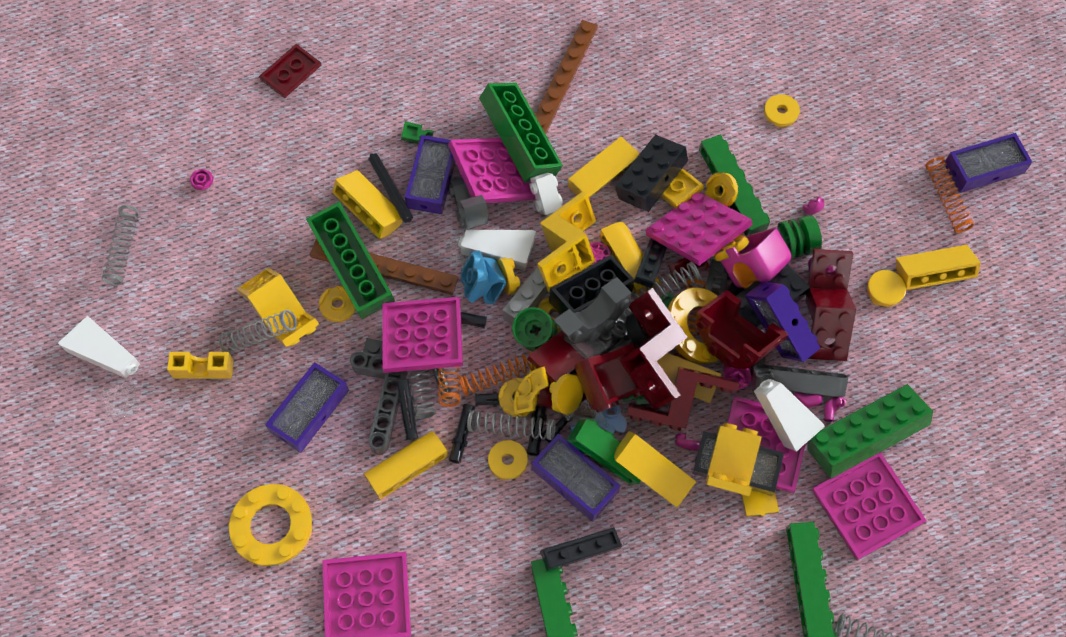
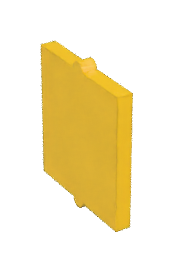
[741,490,779,517]

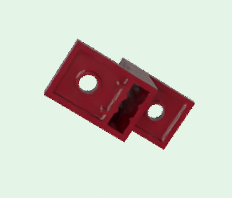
[805,249,856,361]
[619,288,687,410]
[627,367,740,431]

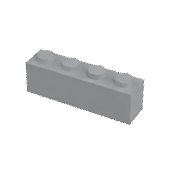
[503,254,560,325]

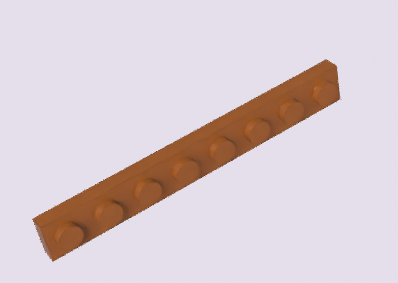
[535,20,598,134]
[310,239,458,295]

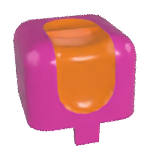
[720,227,791,288]

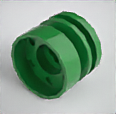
[777,215,822,259]
[512,307,558,352]

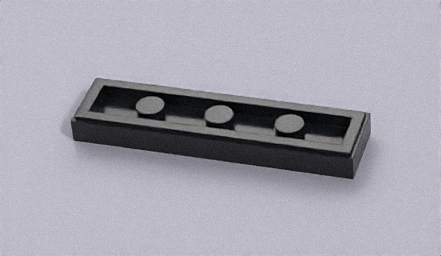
[634,238,667,288]
[540,527,622,571]

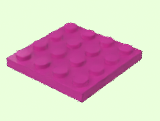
[448,138,536,204]
[645,192,752,266]
[382,297,463,373]
[727,396,806,494]
[812,452,927,561]
[322,552,412,637]

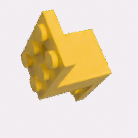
[537,192,596,292]
[236,268,319,347]
[705,423,762,496]

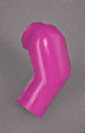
[794,392,823,408]
[824,397,846,422]
[675,433,700,451]

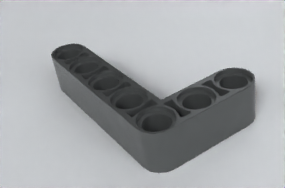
[350,351,407,455]
[750,364,849,397]

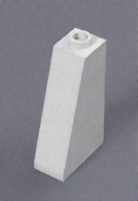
[458,230,536,271]
[58,316,140,378]
[754,379,825,451]

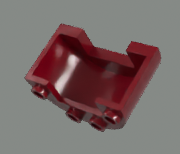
[696,290,789,369]
[574,343,643,413]

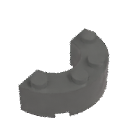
[448,177,489,230]
[554,277,632,343]

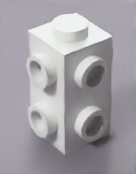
[530,173,563,217]

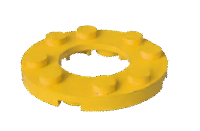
[668,288,719,364]
[229,484,312,566]

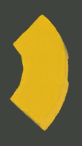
[513,366,549,415]

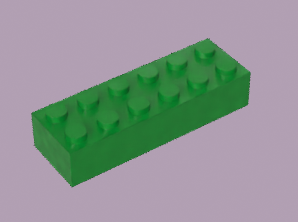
[479,82,563,182]
[306,201,395,320]
[807,384,933,479]

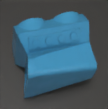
[461,250,507,304]

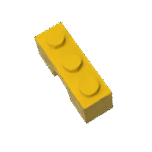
[167,352,234,379]

